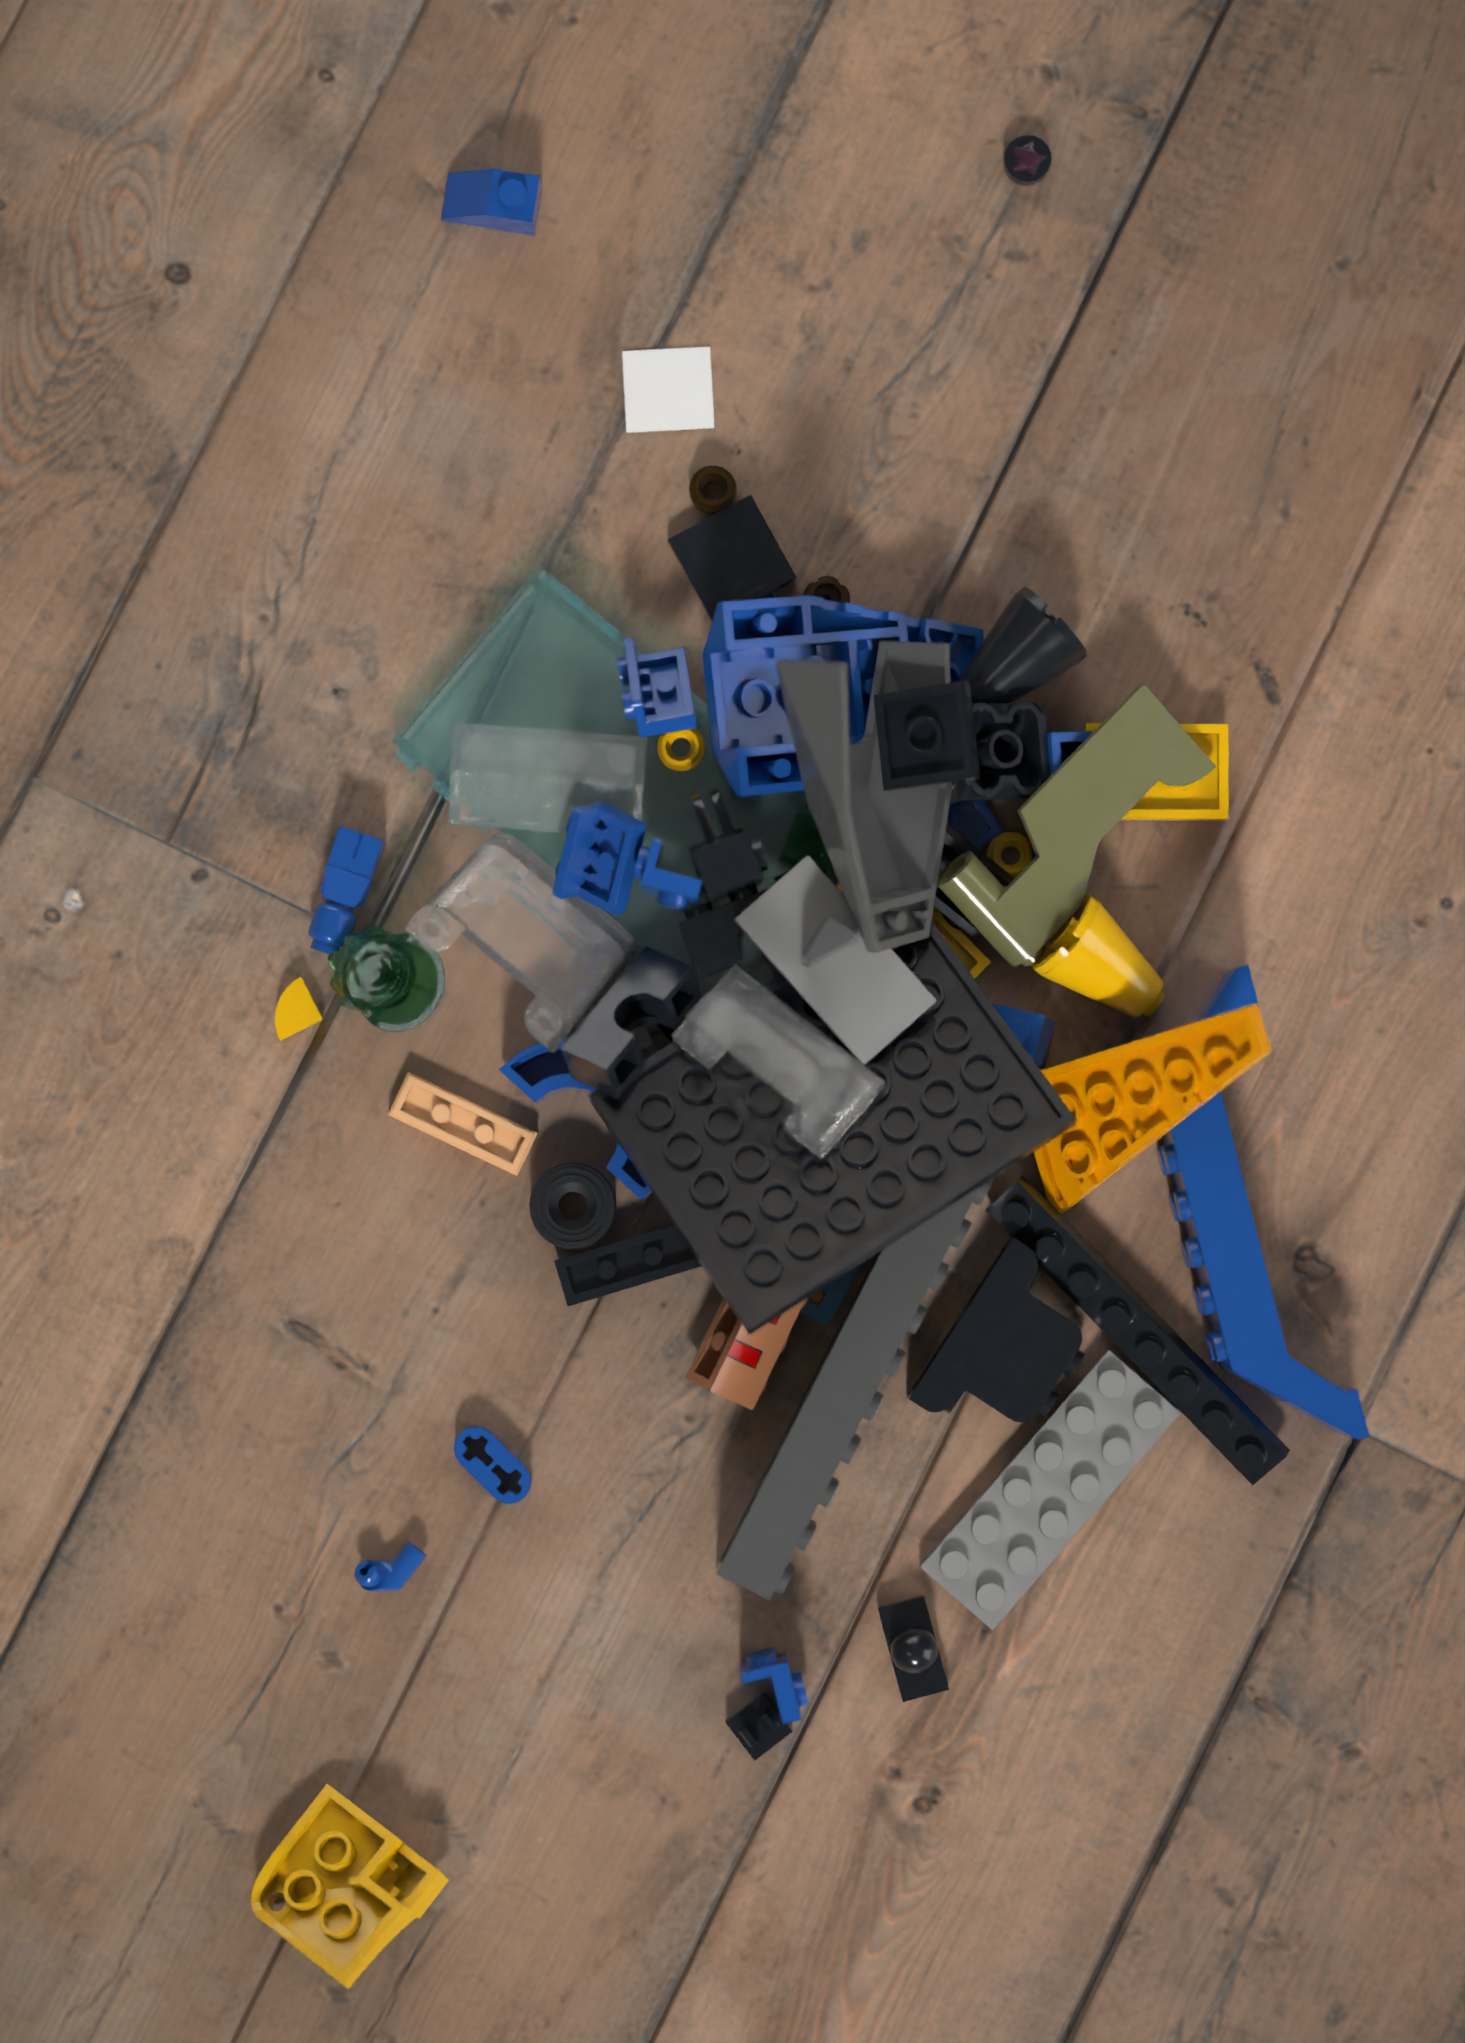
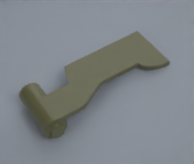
[937,684,1216,967]

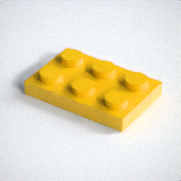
[1084,723,1229,821]

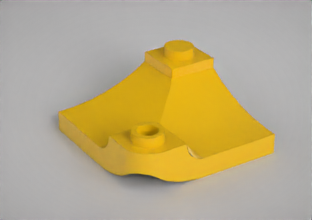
[251,1784,449,1989]

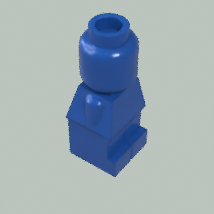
[308,826,386,957]

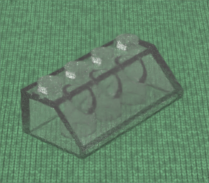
[449,722,648,833]

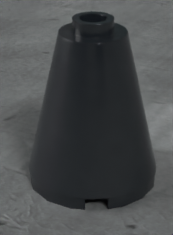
[956,586,1087,704]

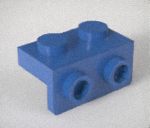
[617,637,697,738]
[552,802,647,915]
[634,837,702,912]
[739,1648,808,1724]

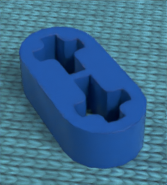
[454,1426,532,1504]

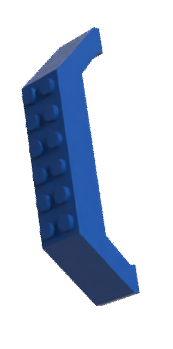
[1157,965,1369,1440]

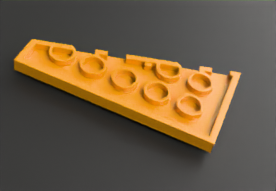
[1034,1004,1271,1214]

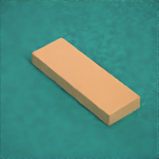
[388,1072,538,1176]

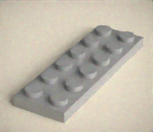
[919,1349,1181,1631]

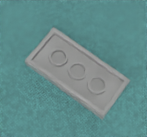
[735,855,937,1066]

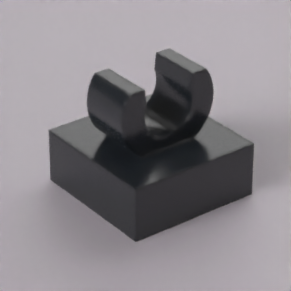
[725,1691,793,1761]

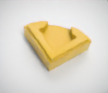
[275,977,324,1041]

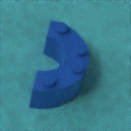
[499,1039,650,1200]

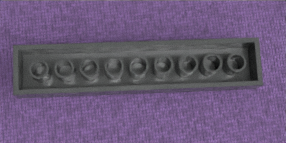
[716,1179,994,1601]

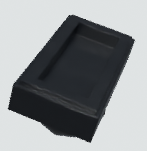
[877,1595,949,1702]

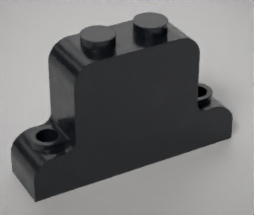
[907,1237,1085,1422]

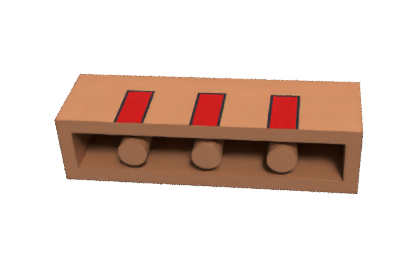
[685,1297,808,1410]

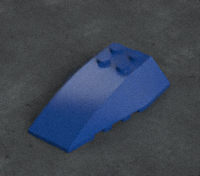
[702,595,984,797]

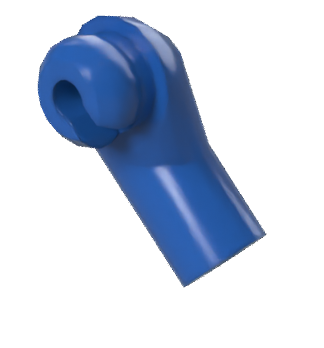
[354,1541,427,1592]

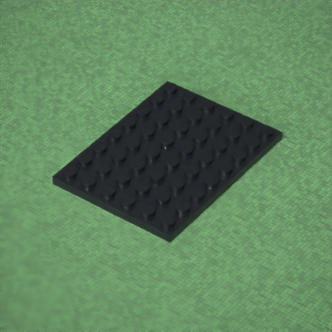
[588,921,1076,1335]

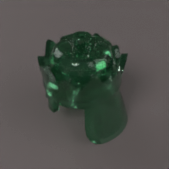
[328,924,445,1032]

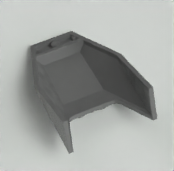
[775,640,952,953]

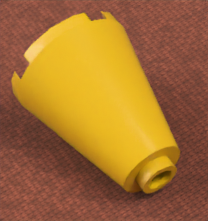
[1030,893,1164,1018]

